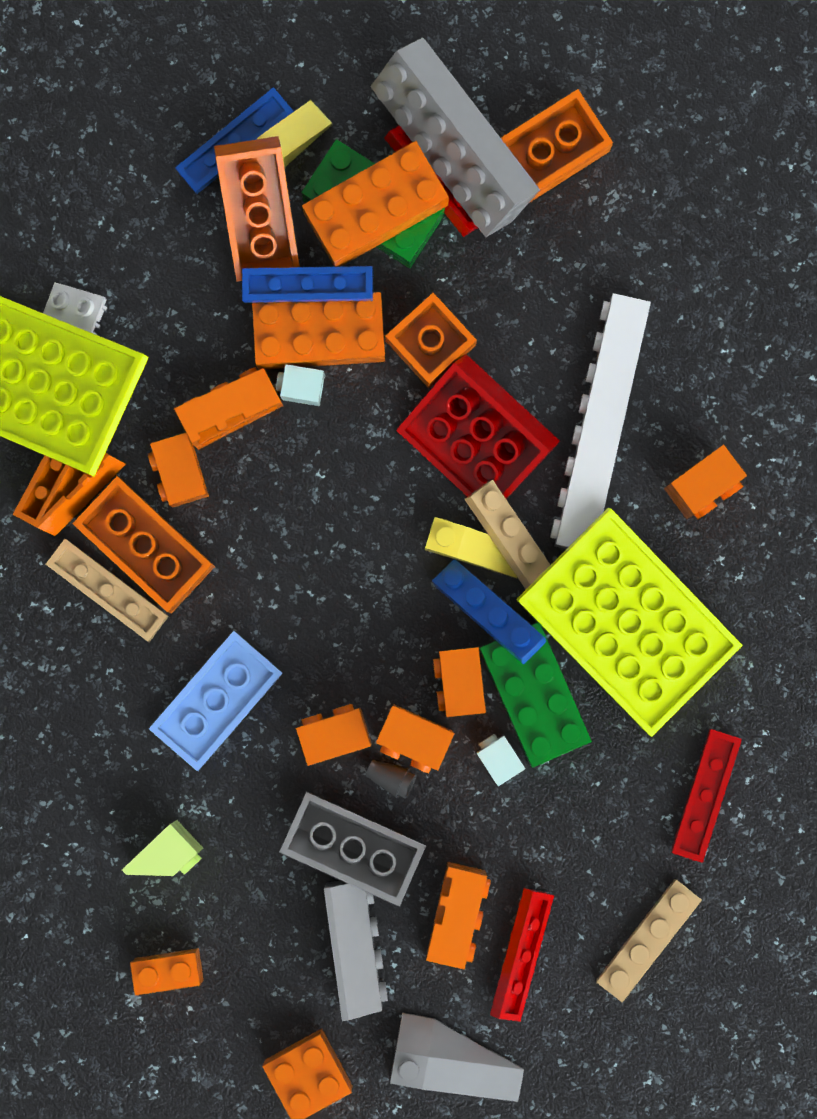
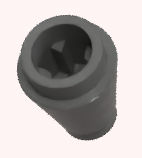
[366,759,416,799]

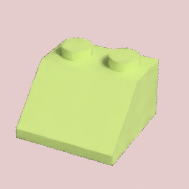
[122,820,203,876]

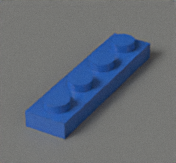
[175,87,294,195]
[242,266,373,303]
[432,559,546,665]

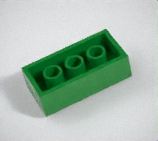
[301,139,445,269]
[479,622,592,768]

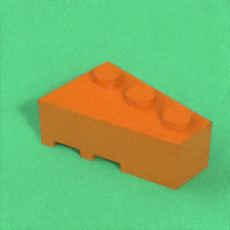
[174,367,283,450]
[13,453,126,536]
[426,862,491,969]

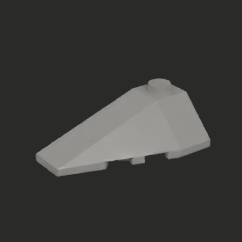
[390,1012,524,1102]

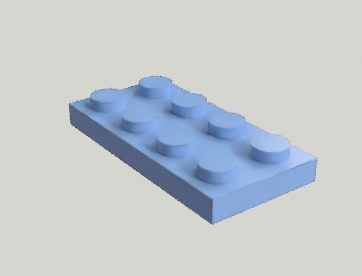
[149,631,283,771]

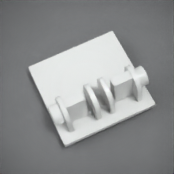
[43,282,107,335]

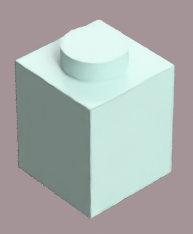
[276,364,325,406]
[476,734,525,786]

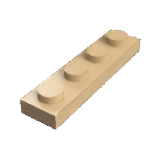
[464,480,550,589]
[46,539,169,642]
[596,879,702,1002]

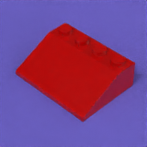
[396,354,560,500]

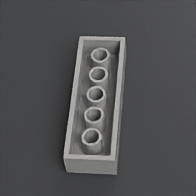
[371,38,540,237]

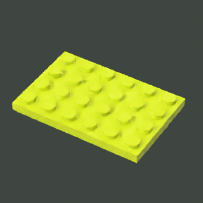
[0,296,149,477]
[516,508,743,737]

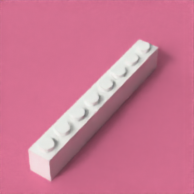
[550,293,651,549]

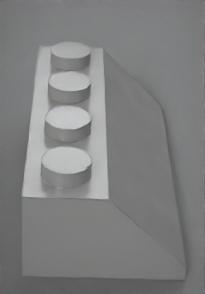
[279,792,426,907]
[324,881,388,1021]

